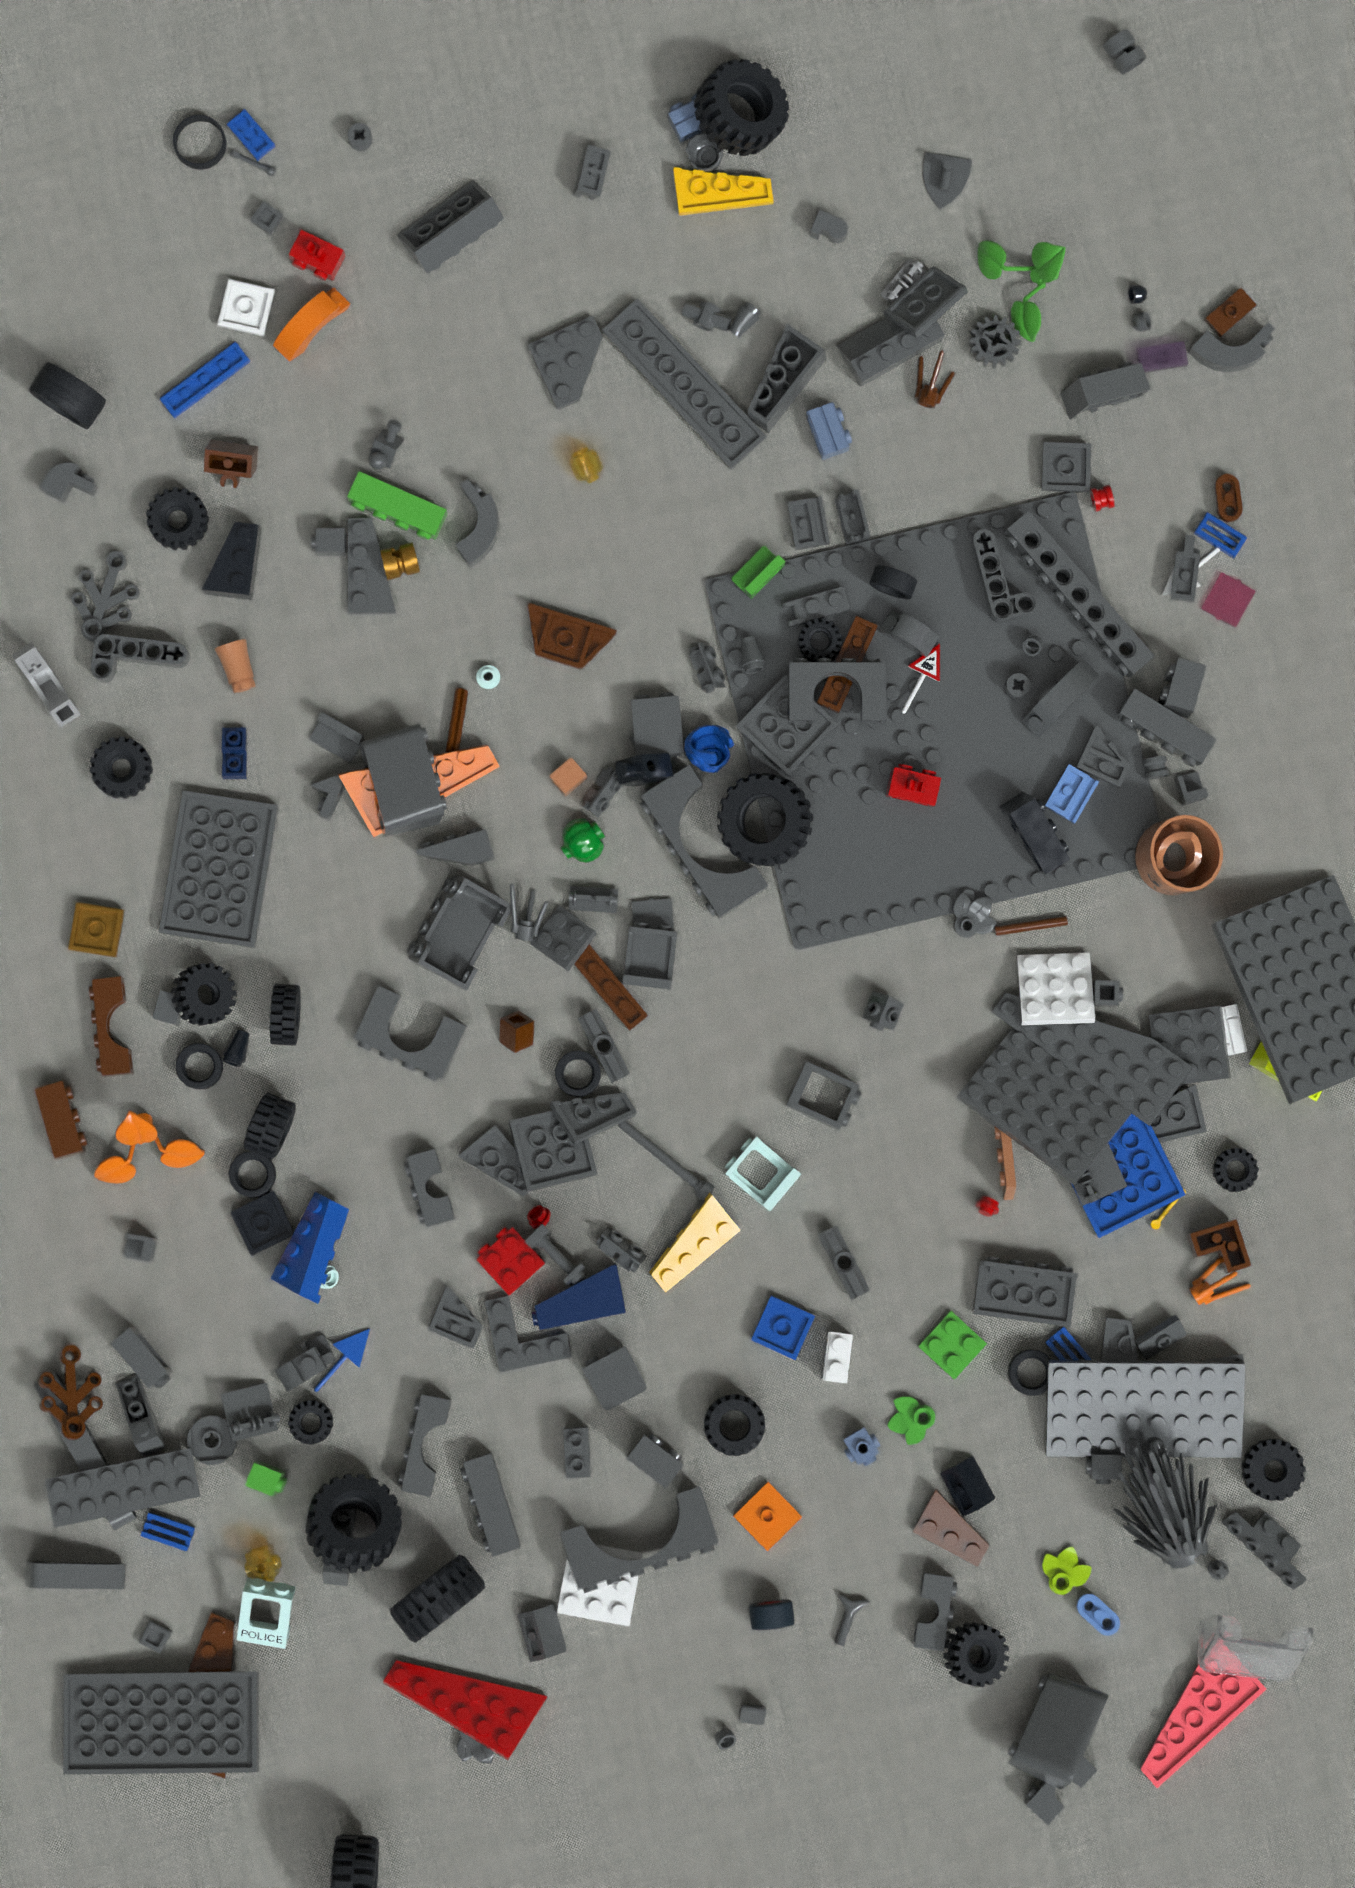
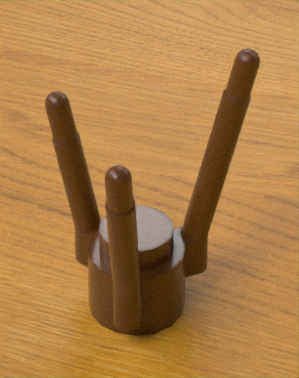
[914,350,955,409]

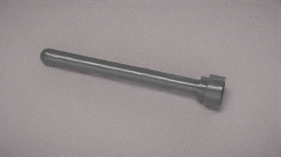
[618,1121,715,1202]

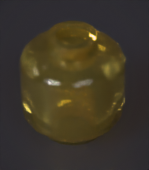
[569,446,604,484]

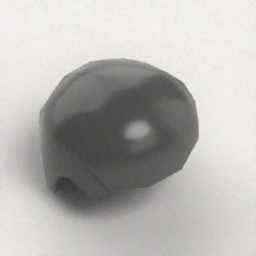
[686,133,723,172]

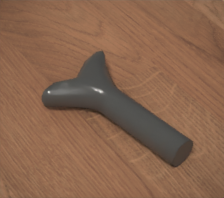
[835,1594,870,1646]

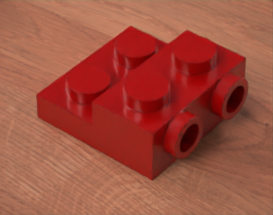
[476,1227,546,1296]

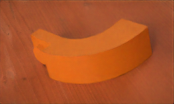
[273,288,350,362]

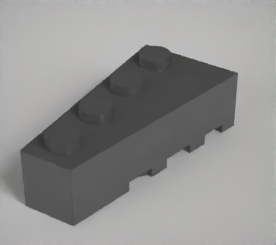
[748,323,826,433]

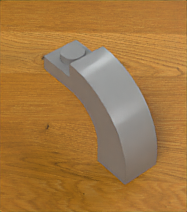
[12,642,81,728]

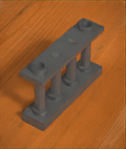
[524,1224,586,1285]

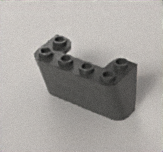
[359,723,447,837]
[407,875,511,991]

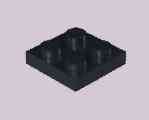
[230,1191,294,1256]

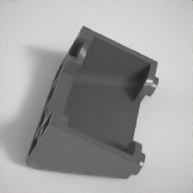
[1007,1673,1108,1790]

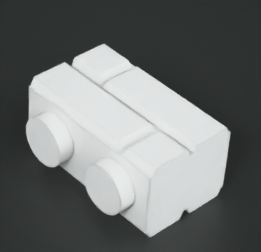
[1222,1004,1247,1056]
[822,1332,853,1383]

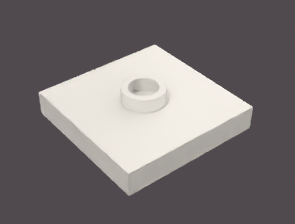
[217,279,275,337]

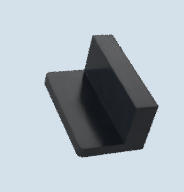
[940,1456,995,1517]

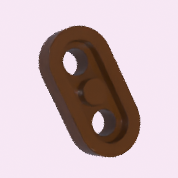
[1214,474,1243,523]

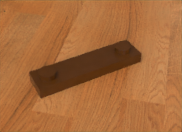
[817,616,878,714]
[574,944,648,1031]

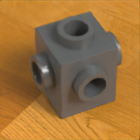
[862,991,904,1032]

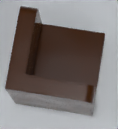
[499,1010,534,1053]

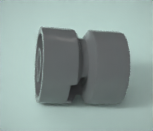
[1103,29,1147,75]

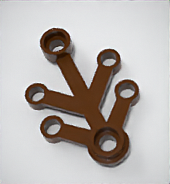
[38,1344,103,1440]

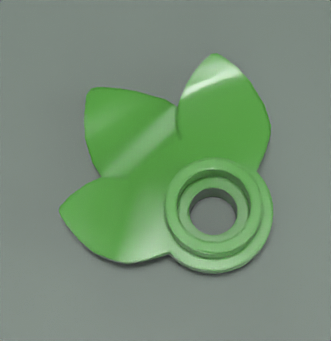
[887,1397,935,1445]

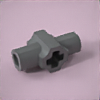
[682,301,732,332]

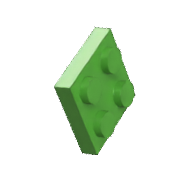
[918,1311,987,1380]

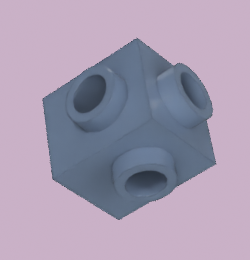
[843,1427,881,1467]

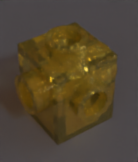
[244,1544,282,1582]

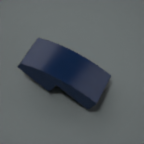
[222,727,247,780]

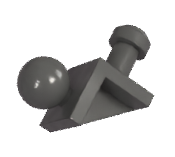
[368,420,405,470]

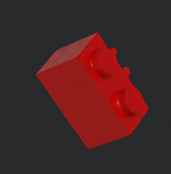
[288,230,346,281]
[886,764,941,807]

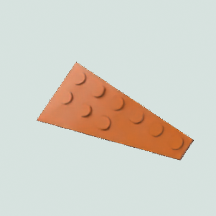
[338,745,500,837]

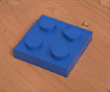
[751,1296,815,1360]

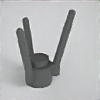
[510,884,548,941]

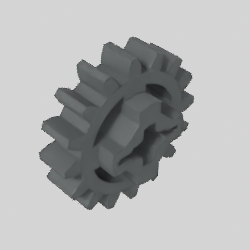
[969,315,1021,369]

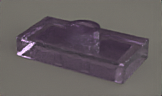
[1136,341,1188,373]

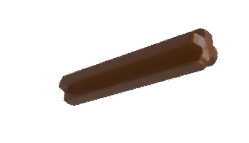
[445,688,468,753]

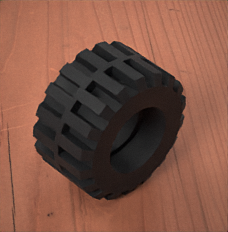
[244,1092,296,1160]
[704,1394,765,1456]

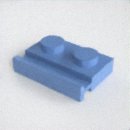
[1044,764,1099,824]

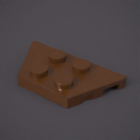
[528,603,617,670]

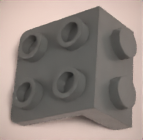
[582,1344,646,1410]

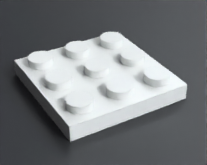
[1017,953,1095,1025]
[557,1544,643,1626]

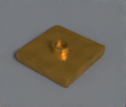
[68,902,125,958]

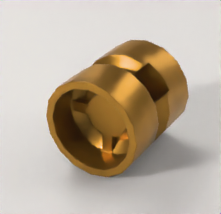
[380,542,420,580]

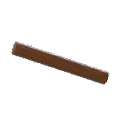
[995,916,1068,936]

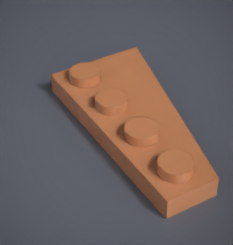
[994,1126,1016,1200]

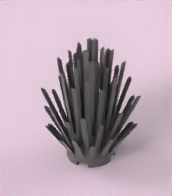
[1113,1440,1217,1569]

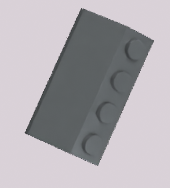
[397,180,504,274]
[836,318,945,387]

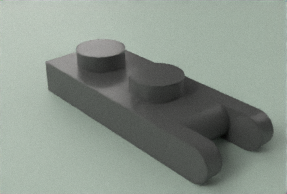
[781,586,850,628]

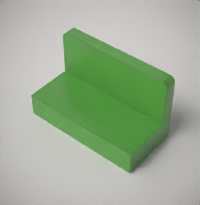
[732,546,785,599]

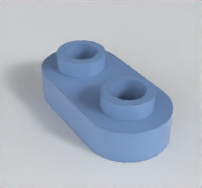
[1076,1593,1120,1636]

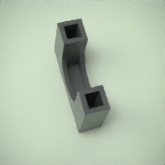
[788,658,887,724]
[354,985,468,1082]

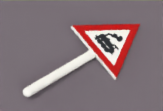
[902,644,940,714]

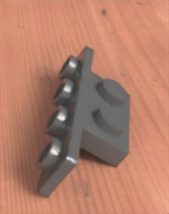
[1222,1511,1306,1590]

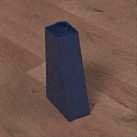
[531,1265,626,1330]

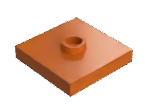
[733,1482,802,1551]

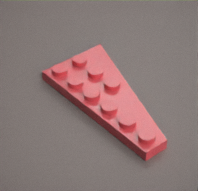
[1140,1633,1266,1788]

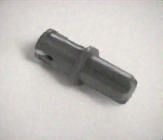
[1208,1560,1229,1580]

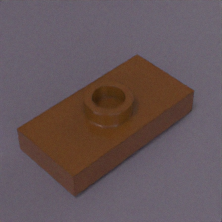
[1205,288,1257,338]

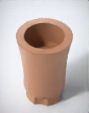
[214,639,256,694]

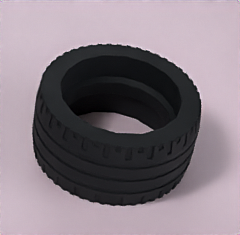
[29,362,106,429]

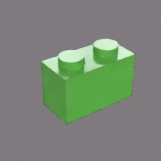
[245,1461,288,1497]

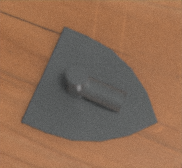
[923,152,972,209]

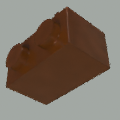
[204,440,258,489]

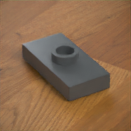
[1134,1314,1187,1360]

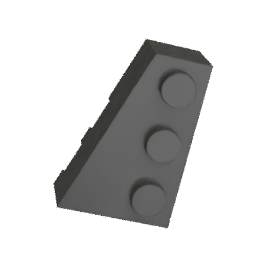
[1060,362,1151,420]

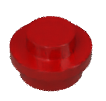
[975,1196,999,1217]
[527,1205,551,1229]

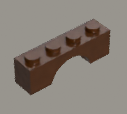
[89,976,134,1077]

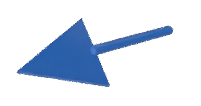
[314,1329,370,1392]

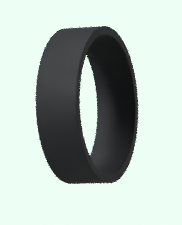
[173,115,227,170]

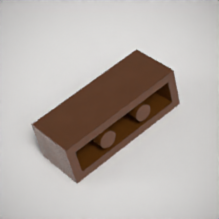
[34,1081,88,1160]

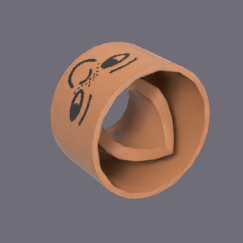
[1135,815,1223,896]

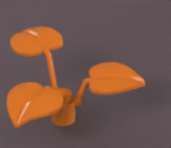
[94,1111,205,1184]

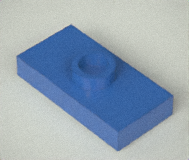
[227,109,276,162]

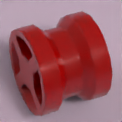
[1090,484,1115,512]

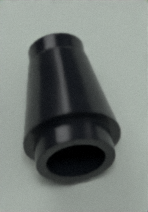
[222,1030,250,1067]

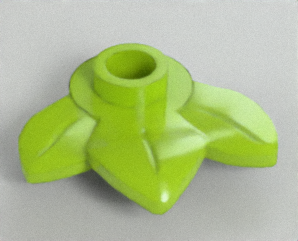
[1042,1547,1092,1595]

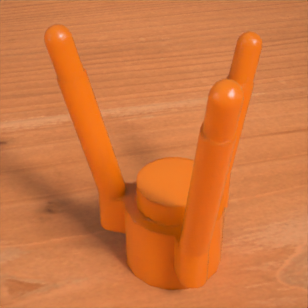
[1189,1259,1251,1305]

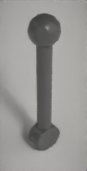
[229,150,276,176]

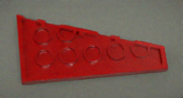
[383,1660,548,1760]

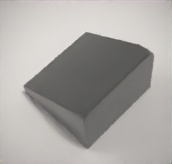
[740,1703,766,1725]

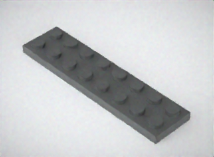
[602,298,767,470]

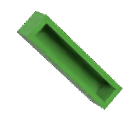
[347,471,448,540]

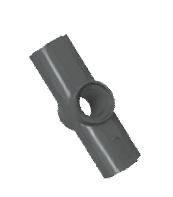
[578,1009,630,1083]
[818,1225,870,1300]

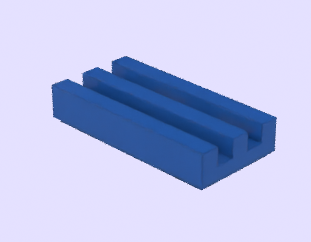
[1193,512,1248,559]
[1045,1327,1092,1360]
[140,1512,195,1552]

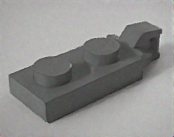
[1170,535,1200,602]

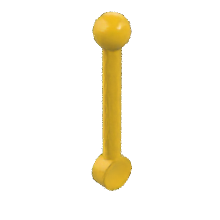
[1150,1188,1186,1229]

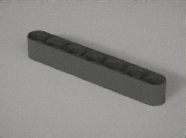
[34,1371,137,1530]

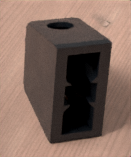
[615,753,674,787]

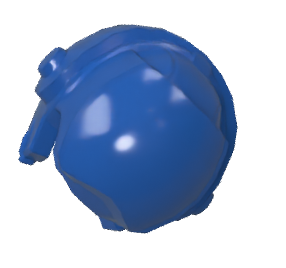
[684,725,734,773]

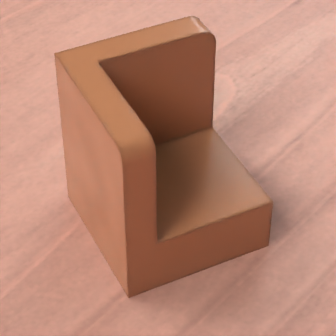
[549,758,587,797]

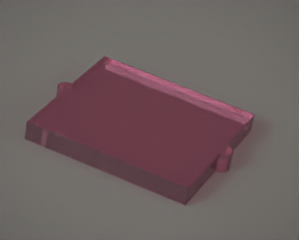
[1201,572,1256,628]

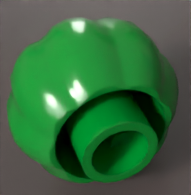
[560,818,606,863]

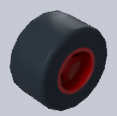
[749,1599,795,1630]

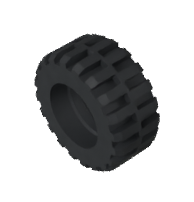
[694,59,789,156]
[717,773,813,867]
[305,1474,402,1573]
[390,1554,485,1643]
[330,1834,379,1888]

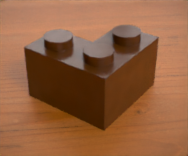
[1186,1219,1252,1274]

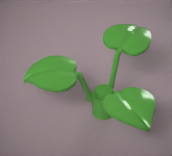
[977,240,1066,342]

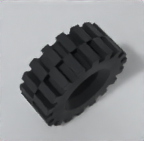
[146,487,209,550]
[90,736,153,799]
[171,963,237,1026]
[270,984,301,1046]
[1241,1439,1306,1501]
[943,1622,1009,1687]

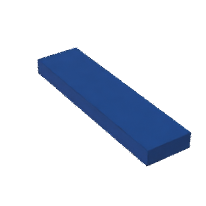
[159,341,251,419]

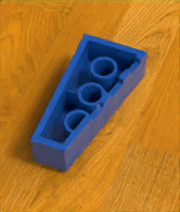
[270,1192,349,1304]

